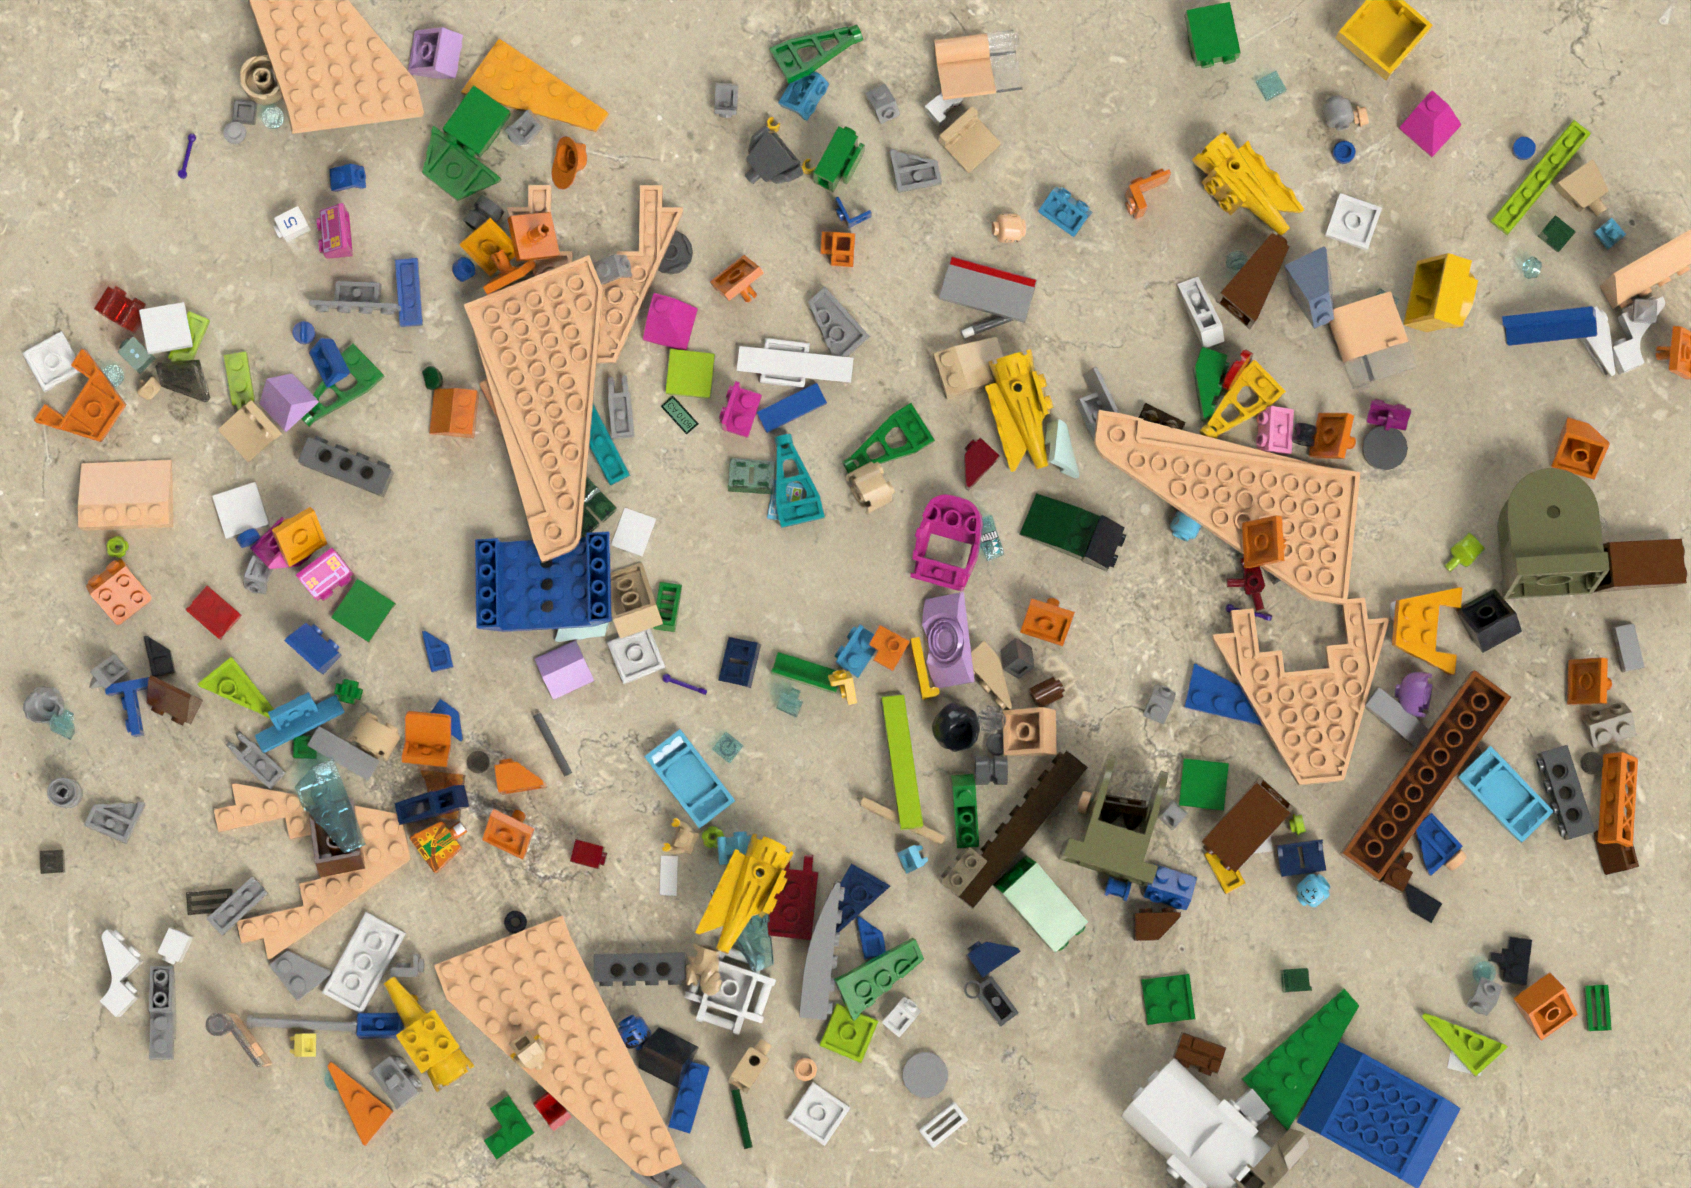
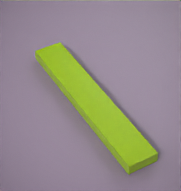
[1490,120,1591,235]
[881,695,923,830]

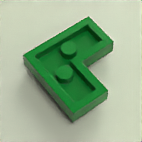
[484,1095,535,1160]

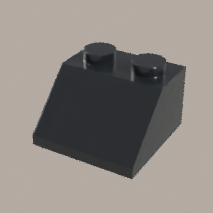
[1082,515,1126,572]
[1456,589,1522,653]

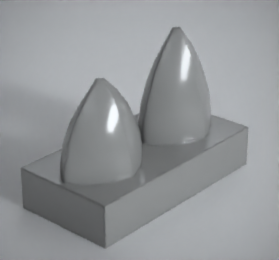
[89,653,129,689]

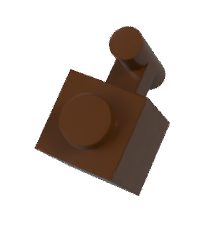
[1028,676,1065,708]
[1379,852,1413,893]

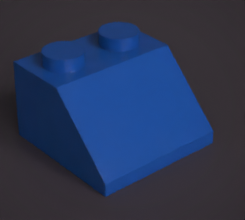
[284,623,341,675]

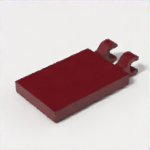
[766,852,819,940]

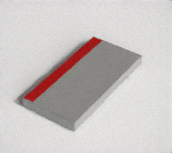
[939,256,1037,323]

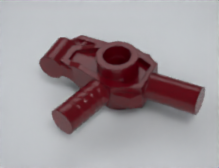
[1226,557,1266,611]

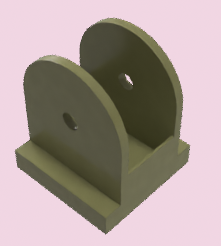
[1497,468,1609,599]
[1058,754,1168,886]

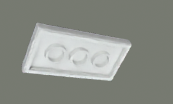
[322,912,407,1013]

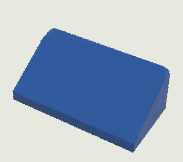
[309,338,350,387]
[357,1013,404,1039]

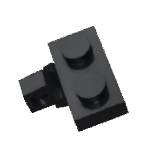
[1488,936,1532,985]

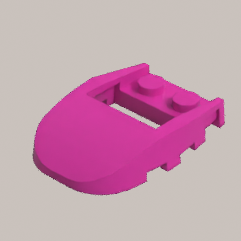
[910,494,983,592]

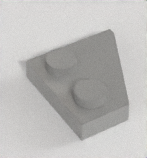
[84,802,145,844]

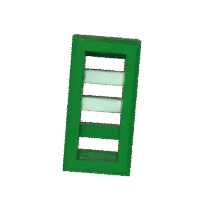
[653,582,682,632]

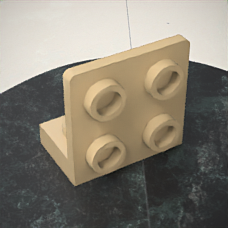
[939,106,1001,173]
[218,400,282,462]

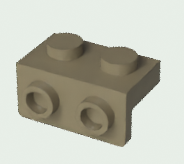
[1582,703,1636,749]
[940,847,987,896]

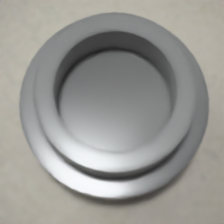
[224,122,246,144]

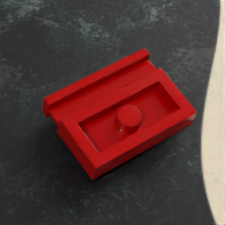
[186,586,242,640]

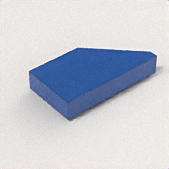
[422,631,454,673]
[430,699,463,742]
[857,917,886,959]

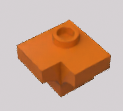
[821,231,855,267]
[869,625,910,671]

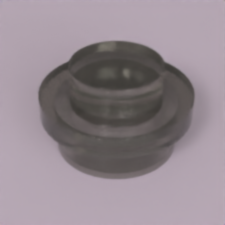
[467,751,490,774]
[1580,752,1603,775]

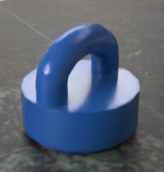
[452,257,475,282]
[292,321,316,345]

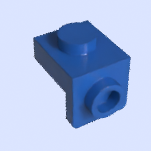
[329,163,366,192]

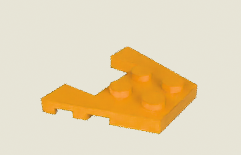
[1392,587,1463,675]

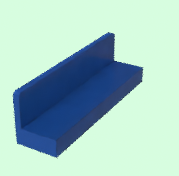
[1502,306,1598,346]

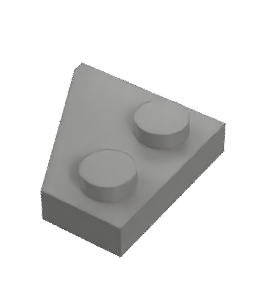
[890,149,942,193]
[269,951,332,1001]

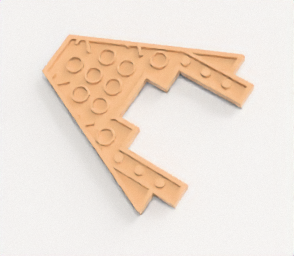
[507,185,683,364]
[214,783,411,959]

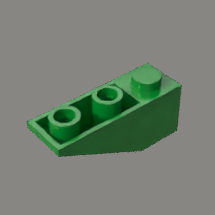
[1193,347,1230,422]
[951,774,980,848]

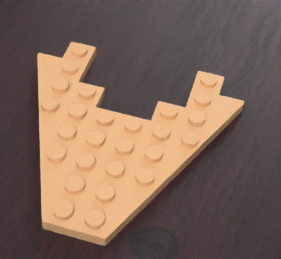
[1212,597,1389,786]

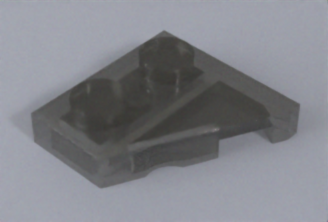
[155,360,211,402]

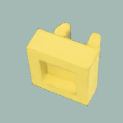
[290,1033,316,1057]

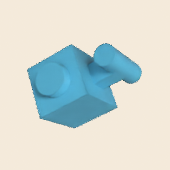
[717,831,752,865]

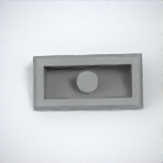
[1612,624,1645,672]

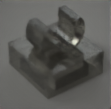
[40,850,65,874]

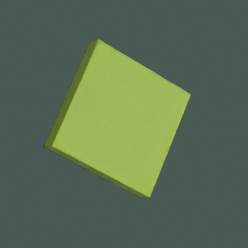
[665,349,715,399]
[819,1003,879,1063]

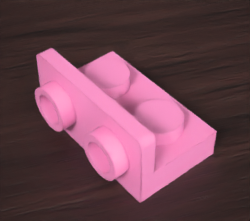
[1256,406,1294,455]

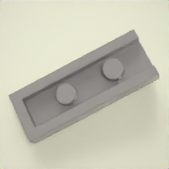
[207,877,268,936]

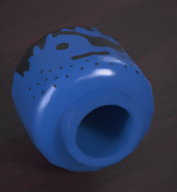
[618,1015,651,1050]

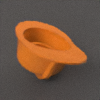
[552,136,587,190]

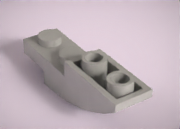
[149,966,176,1060]

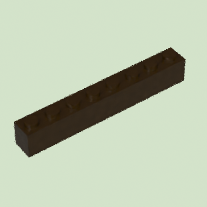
[952,750,1088,909]

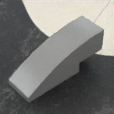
[1365,687,1429,748]
[307,726,380,781]

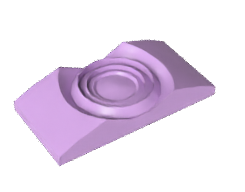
[922,592,975,689]

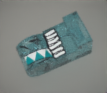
[980,515,1004,561]

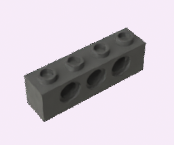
[298,436,394,498]
[1536,745,1595,840]
[594,952,686,986]

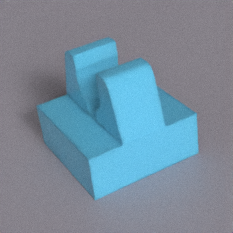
[1593,218,1626,250]
[897,845,928,874]

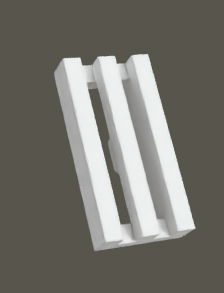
[919,1102,969,1148]

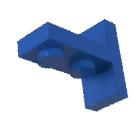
[105,677,149,737]

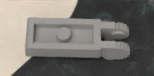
[608,375,635,440]
[226,731,286,789]

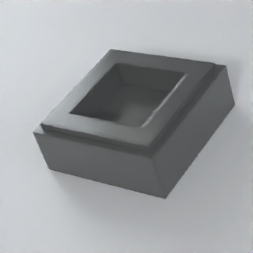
[232,100,258,125]

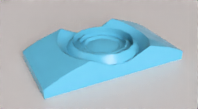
[644,729,735,829]
[1458,746,1554,843]

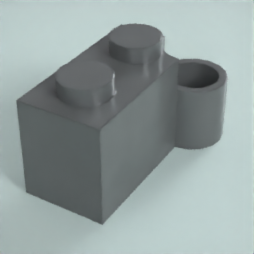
[964,976,1019,1027]

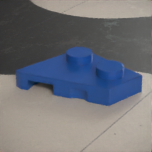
[1415,813,1463,876]

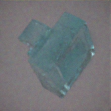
[776,688,803,718]
[50,710,75,740]

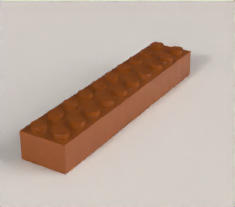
[1339,670,1511,881]

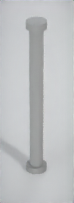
[247,1015,357,1034]

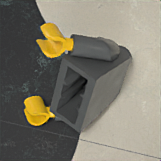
[745,117,815,184]

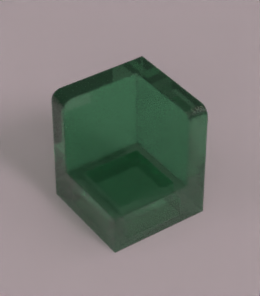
[1537,215,1576,252]
[1281,968,1312,993]

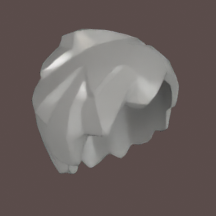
[23,686,64,723]

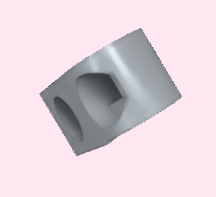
[1157,800,1188,830]

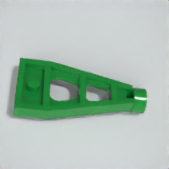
[770,24,863,84]
[301,343,385,427]
[842,403,935,474]

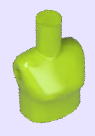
[1444,533,1485,572]

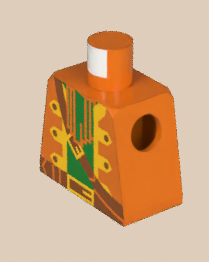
[409,821,467,874]

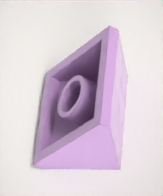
[259,374,319,432]
[535,640,594,700]

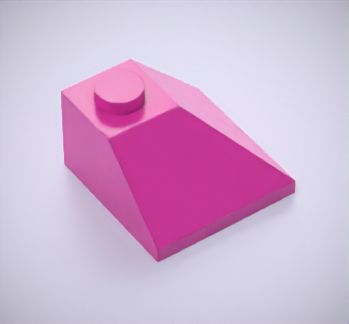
[1399,90,1462,158]
[643,293,698,350]
[250,517,313,569]

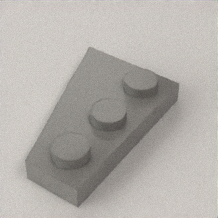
[808,287,870,357]

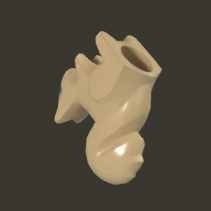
[685,943,722,996]

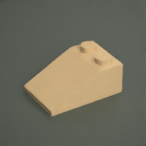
[933,337,1003,400]
[611,562,663,639]

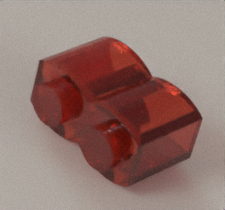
[94,286,146,334]

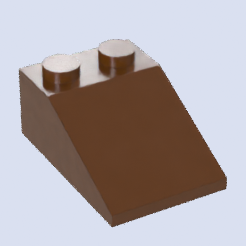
[146,675,203,726]
[308,797,365,878]

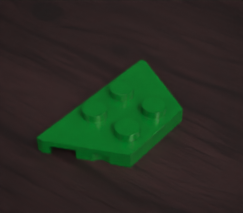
[422,126,502,201]

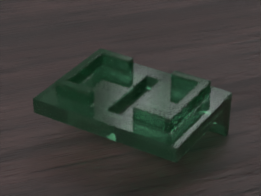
[728,458,775,494]

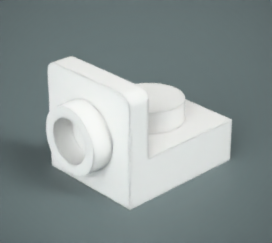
[882,997,921,1037]

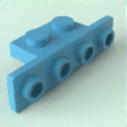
[255,692,345,753]

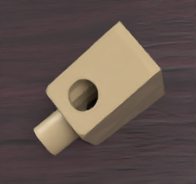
[1554,159,1609,217]
[728,1039,772,1094]

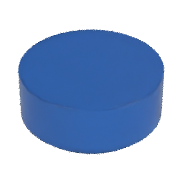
[1512,137,1536,160]
[1332,141,1356,164]
[237,528,260,548]

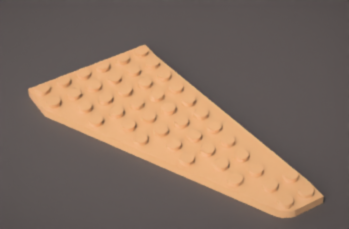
[249,0,424,134]
[464,255,603,563]
[1094,410,1360,605]
[434,915,682,1176]

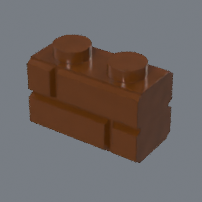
[1173,1032,1226,1076]

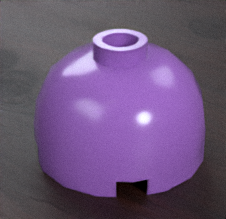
[1395,672,1432,718]

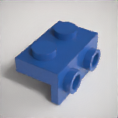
[1143,864,1197,910]

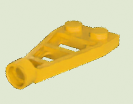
[1199,359,1286,439]

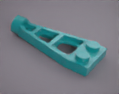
[774,434,825,528]

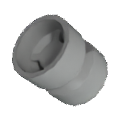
[47,777,83,809]

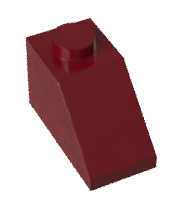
[964,438,1000,491]
[570,839,608,869]

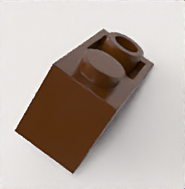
[1133,908,1181,941]

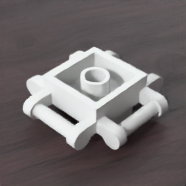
[684,948,776,1035]

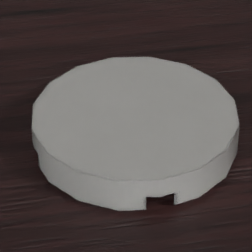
[903,1052,948,1098]

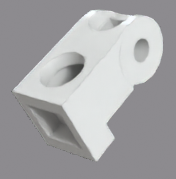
[924,92,964,128]

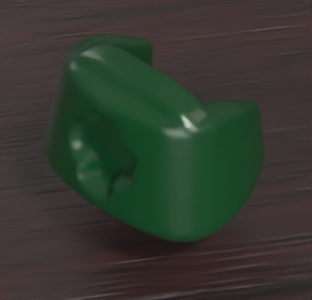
[422,366,443,390]

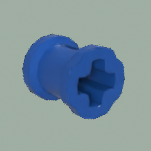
[1104,876,1132,901]

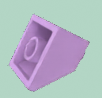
[408,27,463,79]

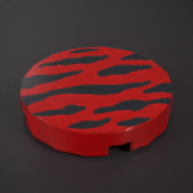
[1222,349,1254,391]

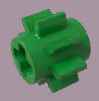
[334,679,363,705]

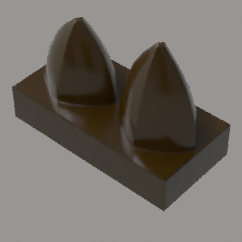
[1138,403,1186,430]
[1101,795,1147,831]

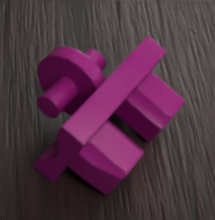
[1366,399,1411,431]

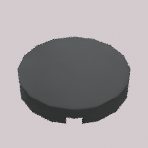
[658,231,693,275]
[1362,426,1408,471]

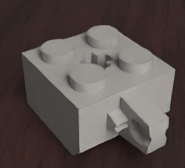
[369,1055,423,1109]

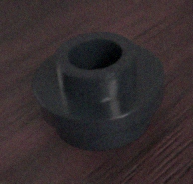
[504,911,527,934]

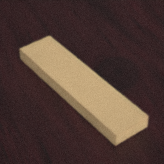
[860,797,946,845]

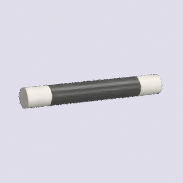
[961,316,1013,339]

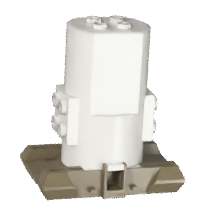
[1121,1059,1310,1188]

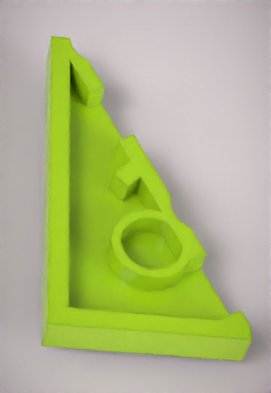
[197,657,274,718]
[1420,1013,1508,1077]

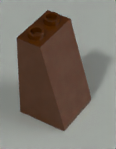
[1216,232,1290,330]
[1593,539,1687,593]
[1202,776,1294,873]

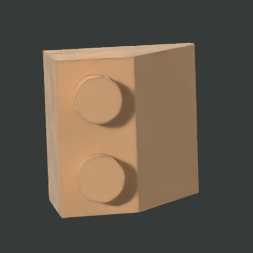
[1003,707,1057,756]

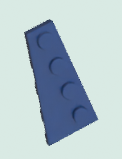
[1184,664,1263,726]

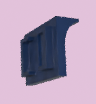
[718,637,761,688]
[1276,839,1326,877]

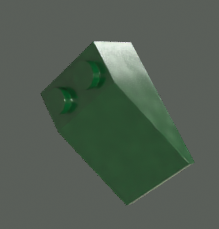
[1019,493,1100,560]

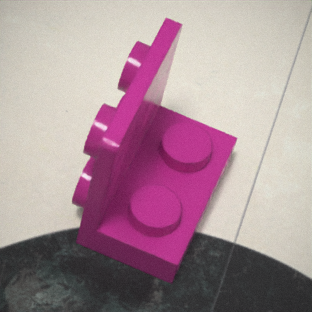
[719,381,762,438]

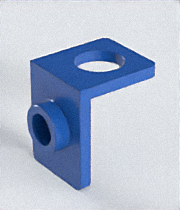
[835,196,872,228]

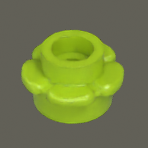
[106,536,129,558]
[1289,814,1306,835]
[702,826,724,848]

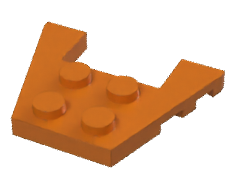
[34,349,127,442]

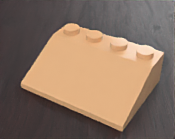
[1599,229,1691,309]
[78,460,174,531]

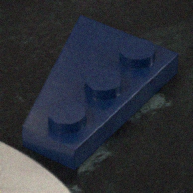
[836,863,891,933]

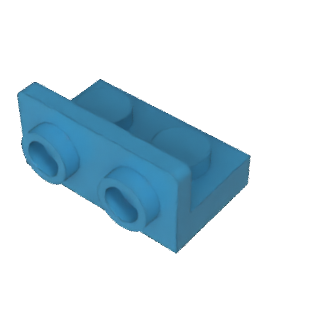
[778,71,829,121]
[1038,187,1093,237]
[834,624,876,678]

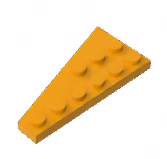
[461,39,609,132]

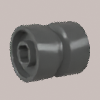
[463,195,504,230]
[975,756,1008,785]

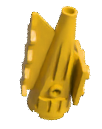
[1192,131,1305,235]
[985,349,1054,472]
[695,833,794,954]
[383,976,475,1092]

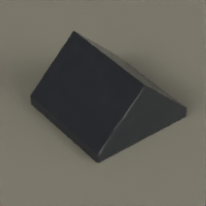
[638,1027,699,1088]

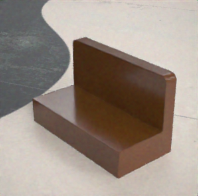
[1593,828,1639,875]

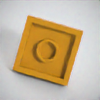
[459,218,515,277]
[272,507,328,567]

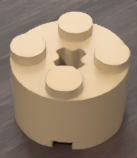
[240,55,282,106]
[846,462,895,514]
[347,712,400,762]

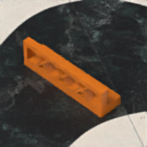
[1598,752,1638,847]

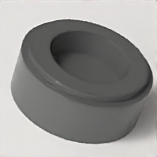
[986,733,1004,756]

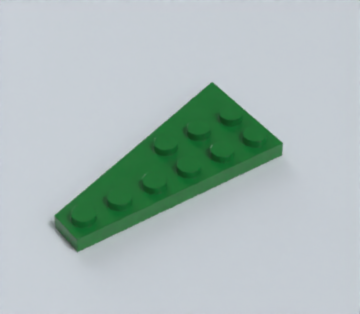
[1242,988,1359,1131]

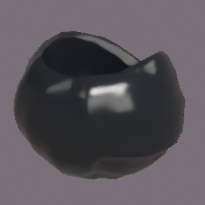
[932,702,980,752]

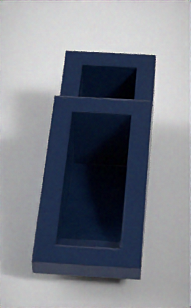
[394,785,469,825]

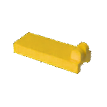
[910,637,940,700]

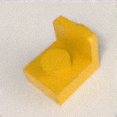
[828,670,857,705]

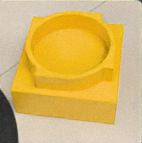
[1335,0,1433,81]
[1403,253,1478,332]

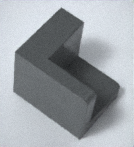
[1000,638,1035,679]

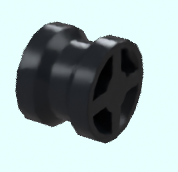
[1292,423,1318,447]

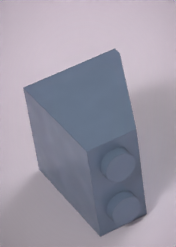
[1284,246,1334,329]

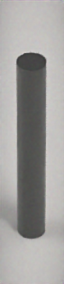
[533,713,572,777]

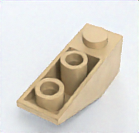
[971,641,1012,710]

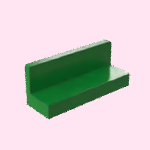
[771,652,839,694]

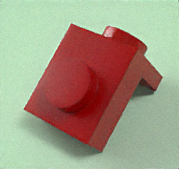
[533,1092,572,1131]

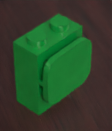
[1184,2,1241,68]
[442,85,511,158]
[813,126,865,192]

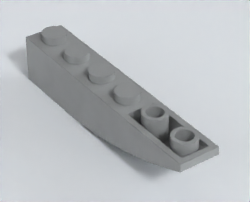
[799,881,845,1020]

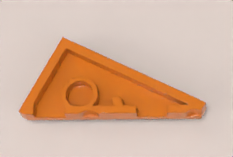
[327,1061,393,1146]

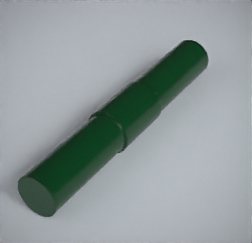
[731,1089,753,1149]

